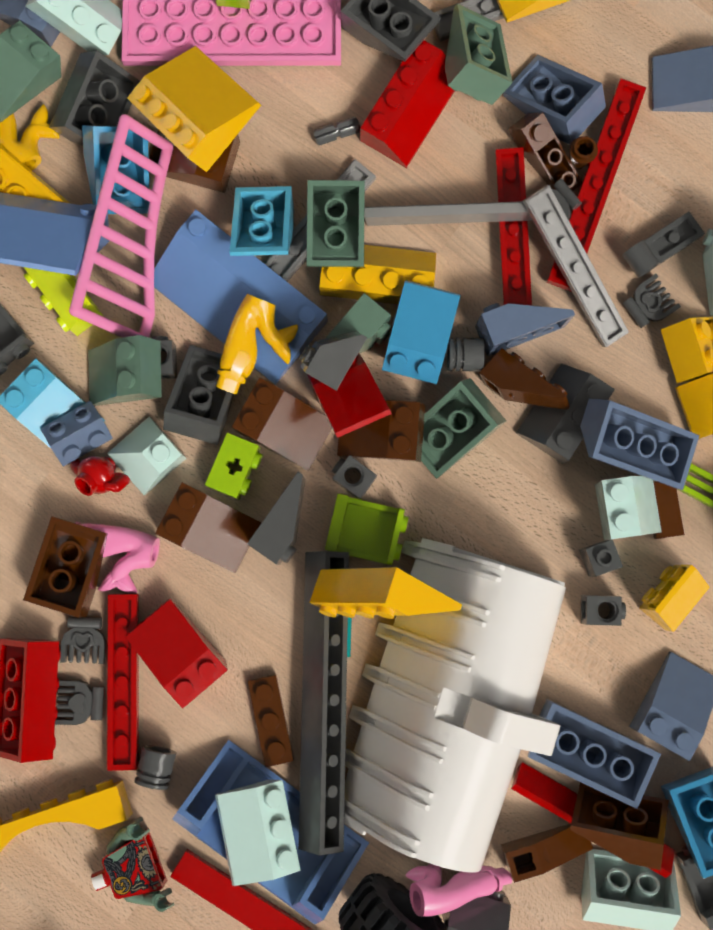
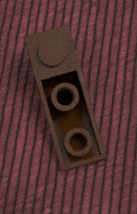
[507,112,582,191]
[479,348,570,410]
[501,823,593,883]

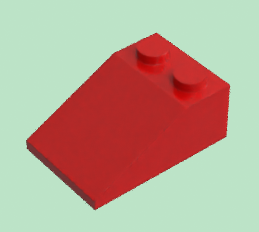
[307,353,391,438]
[125,598,228,709]

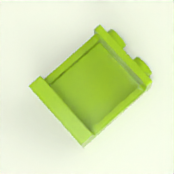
[325,494,409,565]

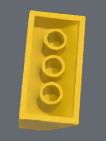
[319,245,436,304]

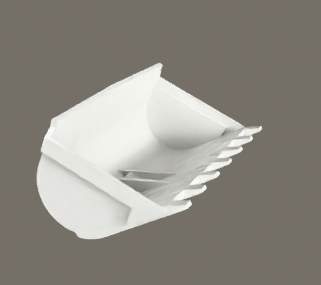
[344,538,566,872]

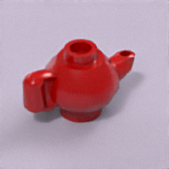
[70,456,130,496]

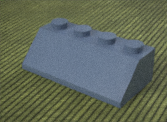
[580,399,700,490]
[528,699,661,809]

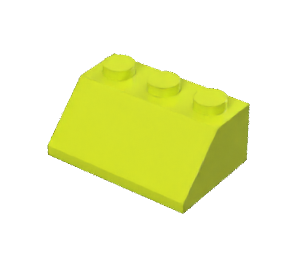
[23,267,104,336]

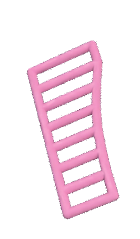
[69,114,173,338]

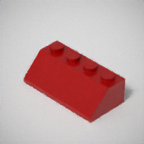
[360,40,455,169]
[0,638,61,763]

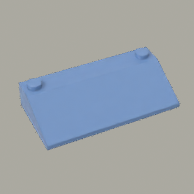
[0,192,109,276]
[154,210,328,385]
[172,740,369,925]

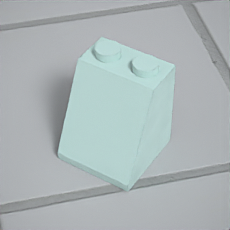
[595,476,662,540]

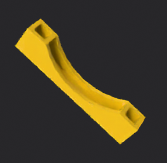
[0,779,133,853]

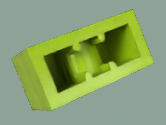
[205,433,263,500]

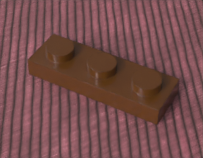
[248,674,294,768]

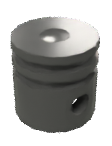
[447,338,484,372]
[134,745,177,790]

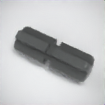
[313,117,360,146]

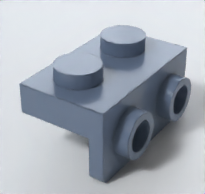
[41,401,113,467]

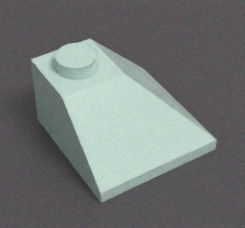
[107,416,187,496]

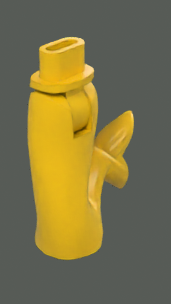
[0,104,60,170]
[216,293,298,394]

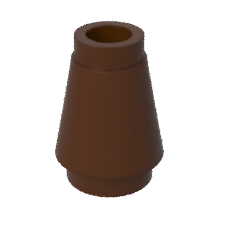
[570,136,598,170]

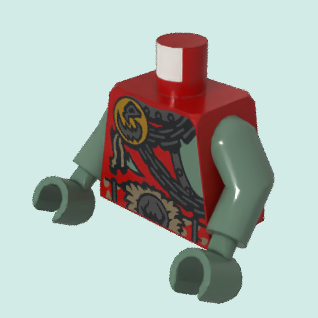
[91,817,175,912]

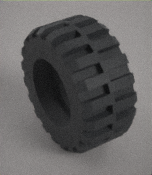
[339,873,446,930]

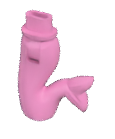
[75,522,160,594]
[406,863,512,917]

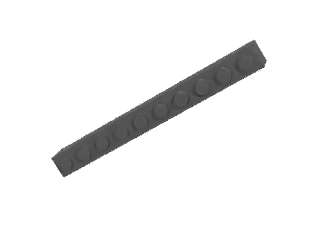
[298,551,349,856]

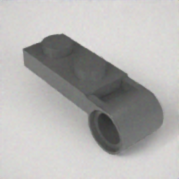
[622,212,705,278]

